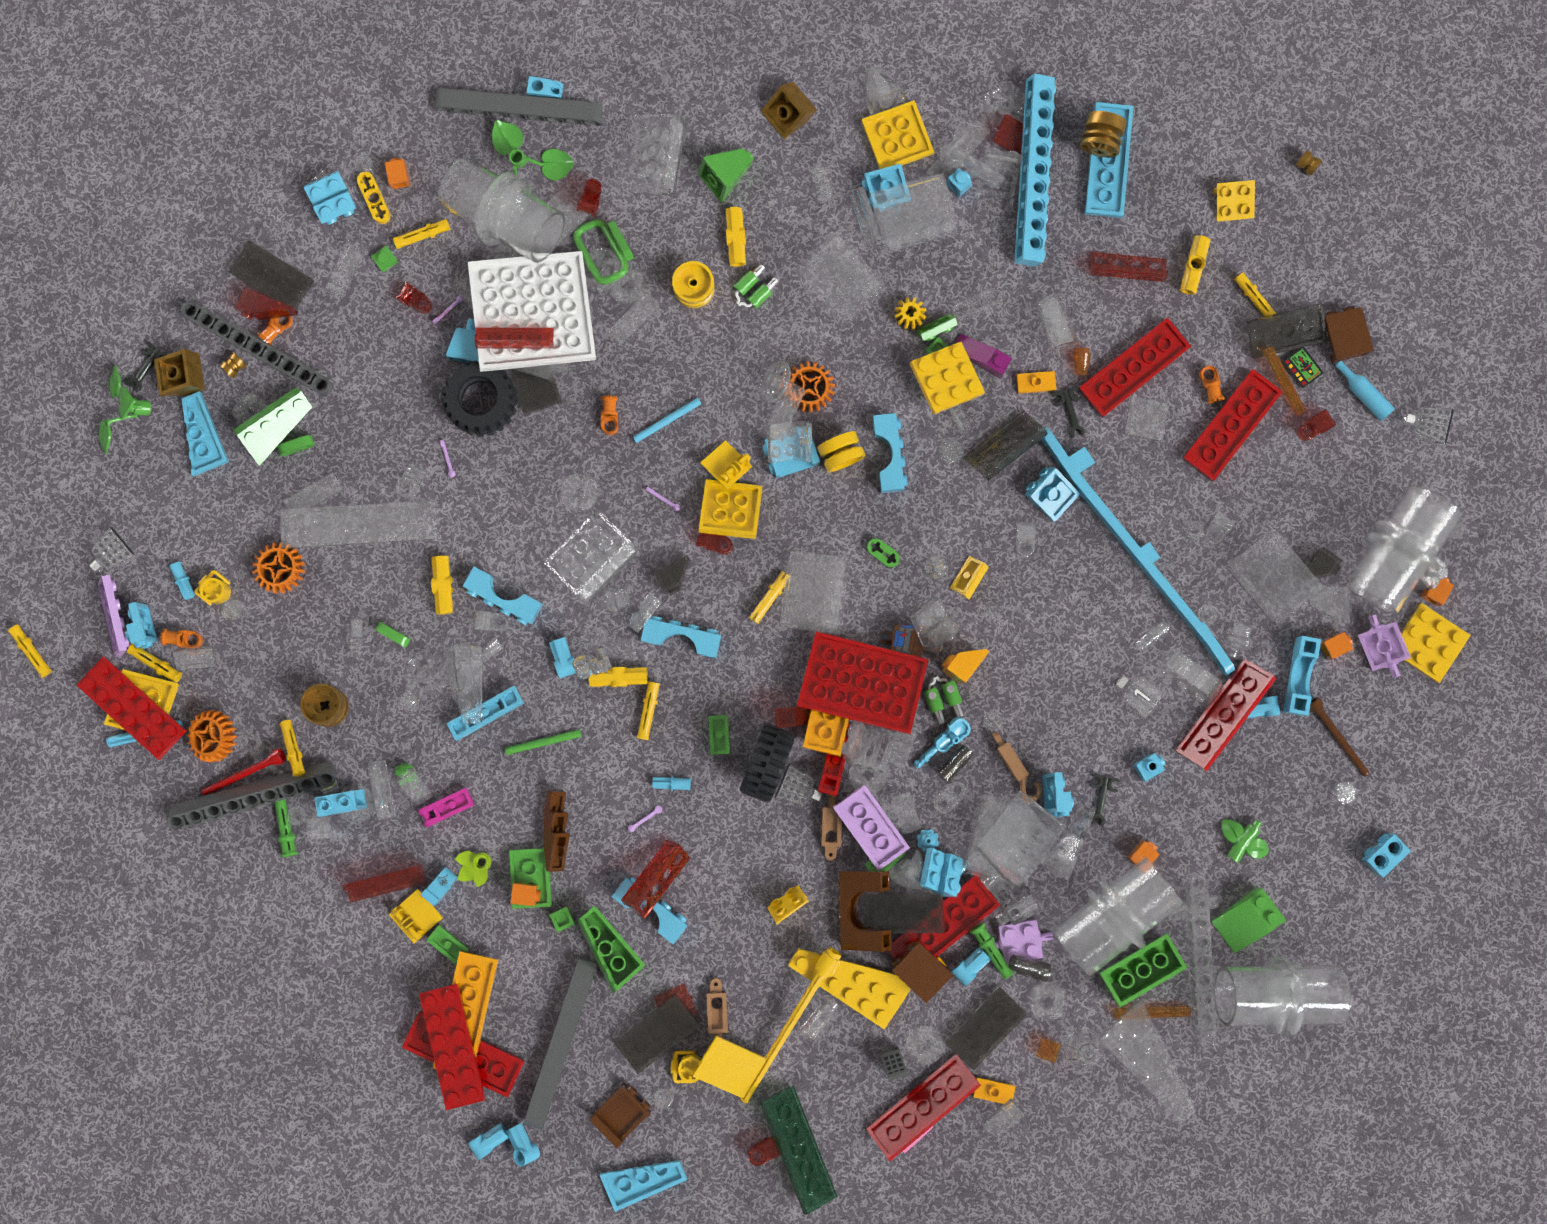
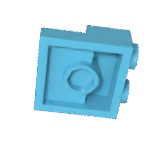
[861,164,911,213]
[304,171,356,225]
[1024,466,1080,522]
[125,602,158,649]
[1042,772,1074,817]
[920,848,964,897]

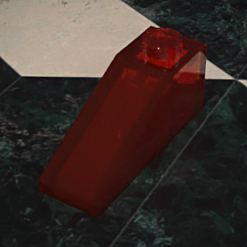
[235,288,298,320]

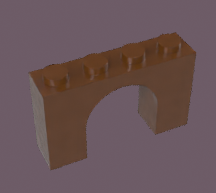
[838,870,891,952]

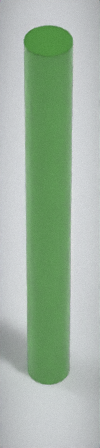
[505,729,582,755]

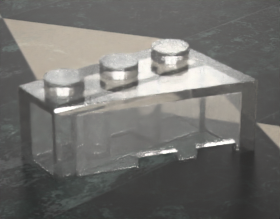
[1035,292,1079,356]
[1160,648,1222,706]

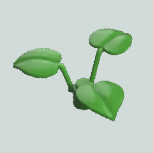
[492,120,574,209]
[99,366,151,454]

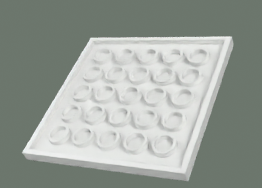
[468,251,596,372]

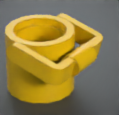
[195,570,231,606]
[670,1050,701,1083]

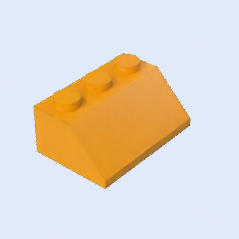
[942,649,989,684]

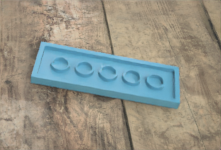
[1085,102,1133,218]

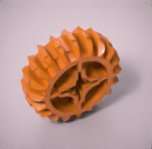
[784,361,835,413]
[252,542,305,594]
[186,710,238,762]

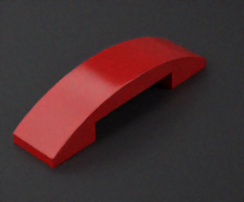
[818,723,855,797]

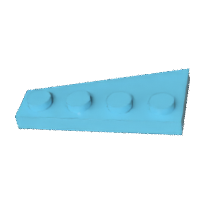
[182,391,229,476]
[600,1160,687,1212]

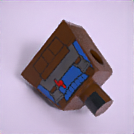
[880,625,926,657]

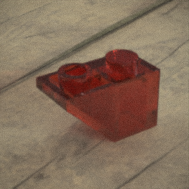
[774,705,811,728]

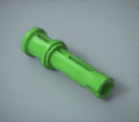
[274,799,298,858]
[970,922,1014,980]

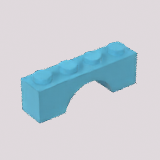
[872,413,907,493]
[463,567,543,625]
[641,616,722,659]
[1283,636,1321,716]
[612,877,688,944]

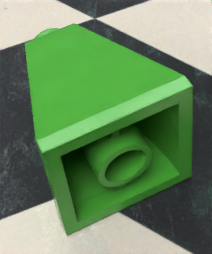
[698,148,753,203]

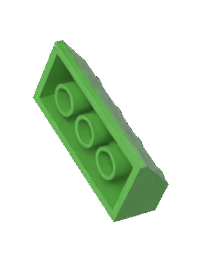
[1099,933,1187,1007]

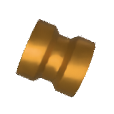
[1295,149,1323,176]
[220,352,247,379]

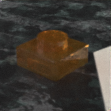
[1036,1037,1061,1063]

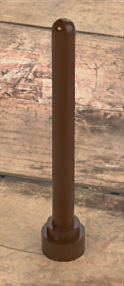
[1309,697,1369,777]

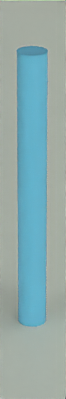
[633,398,701,443]

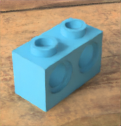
[1361,833,1411,878]

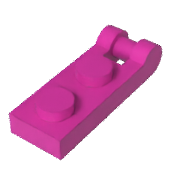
[418,788,475,828]

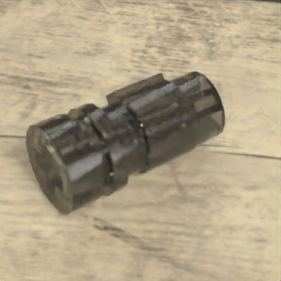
[935,745,974,784]
[1009,955,1051,982]

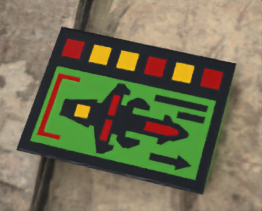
[1282,346,1324,388]

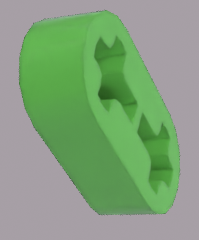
[277,435,315,456]
[867,539,900,568]
[375,622,411,648]

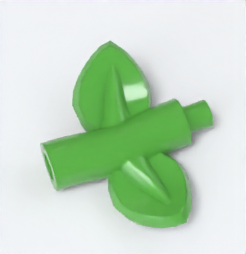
[1221,819,1269,863]

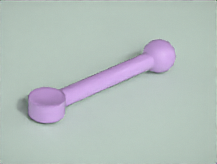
[432,296,464,324]
[440,439,456,478]
[645,487,680,511]
[628,806,662,832]

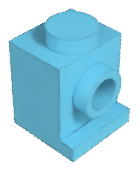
[946,168,973,198]
[1133,753,1166,782]

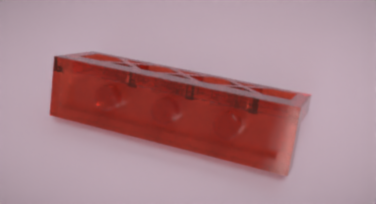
[1089,252,1168,282]
[475,328,554,349]
[621,840,690,919]
[342,864,427,903]

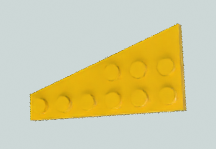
[788,948,911,1030]

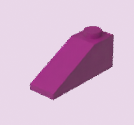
[955,334,1012,379]

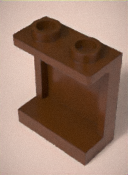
[1320,306,1374,363]
[891,939,954,1003]
[590,1083,652,1148]

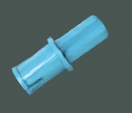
[169,562,195,600]
[652,776,691,791]

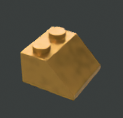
[761,81,817,140]
[154,349,205,396]

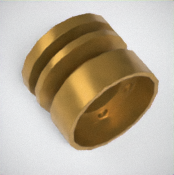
[1080,111,1127,158]
[300,684,349,727]

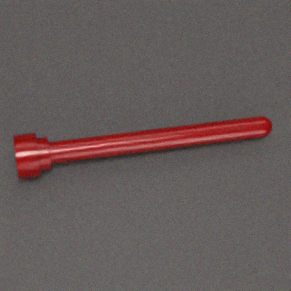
[201,748,286,796]

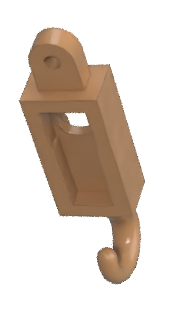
[991,731,1042,802]
[821,795,842,861]
[707,978,728,1038]

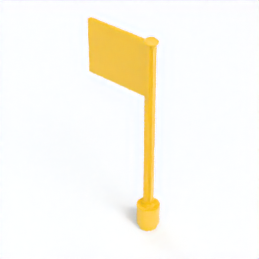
[692,947,842,1103]

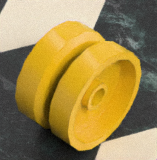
[672,261,715,308]
[817,431,866,473]

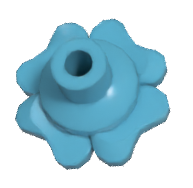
[917,829,939,852]

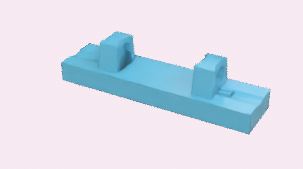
[446,686,524,741]

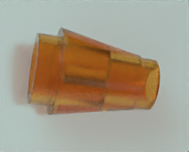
[1072,348,1091,375]

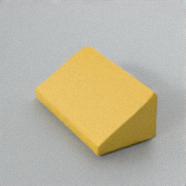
[950,556,989,599]

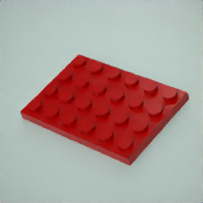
[797,631,929,735]

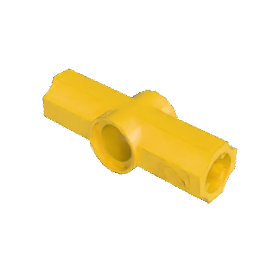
[726,207,746,267]
[1179,235,1211,295]
[431,556,454,615]
[589,667,648,687]

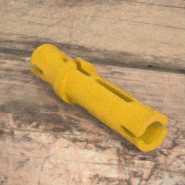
[393,218,451,249]
[1234,272,1279,324]
[748,571,791,624]
[8,624,52,678]
[127,644,182,683]
[637,681,660,740]
[279,720,305,777]

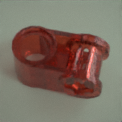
[576,178,602,217]
[394,281,432,314]
[1297,409,1337,441]
[695,533,733,555]
[748,1132,787,1166]

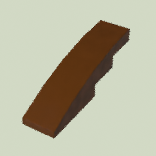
[543,790,570,872]

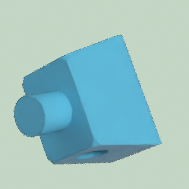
[446,319,479,364]

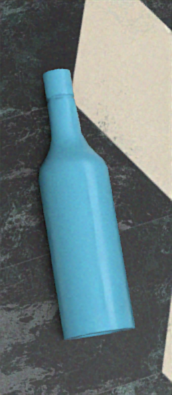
[1335,361,1395,421]

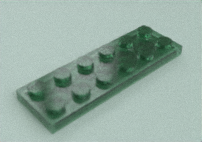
[760,1086,838,1215]

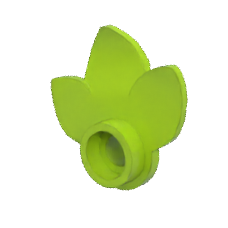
[455,851,492,887]

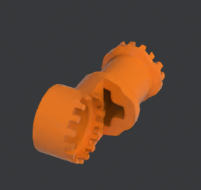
[257,311,293,346]
[1199,365,1225,404]
[601,395,619,435]
[160,628,203,649]

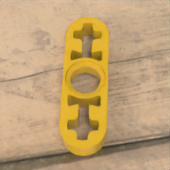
[357,172,391,224]

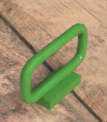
[573,219,634,285]

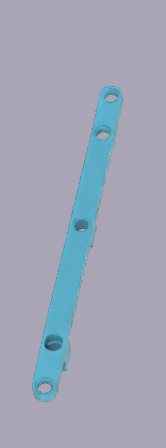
[1038,427,1235,676]

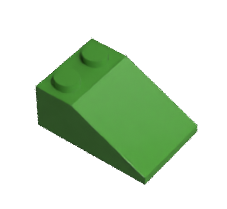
[1211,887,1286,953]

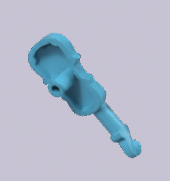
[914,717,971,768]

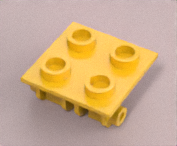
[1214,180,1255,222]
[700,440,753,489]
[767,885,809,924]
[389,889,443,943]

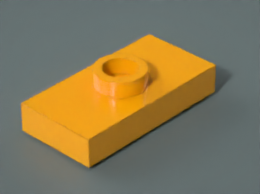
[1016,371,1056,394]
[973,1077,1016,1106]

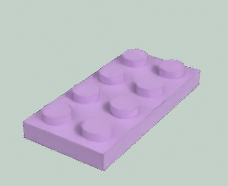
[98,575,129,657]
[833,784,910,871]

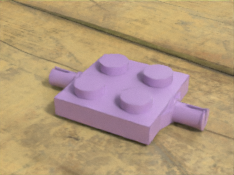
[1358,614,1411,678]
[994,918,1054,964]

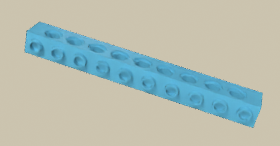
[1014,74,1056,266]

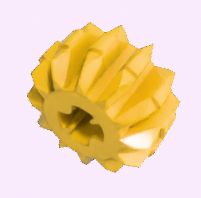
[894,297,926,330]

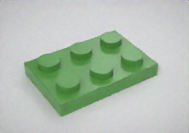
[509,848,552,909]

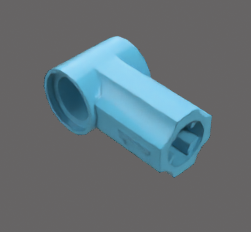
[549,637,578,678]
[1248,696,1280,718]
[951,947,991,986]
[467,1123,509,1160]
[506,1123,540,1167]

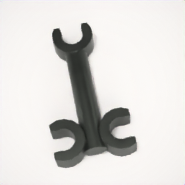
[126,341,168,392]
[1052,387,1085,438]
[1089,774,1120,826]

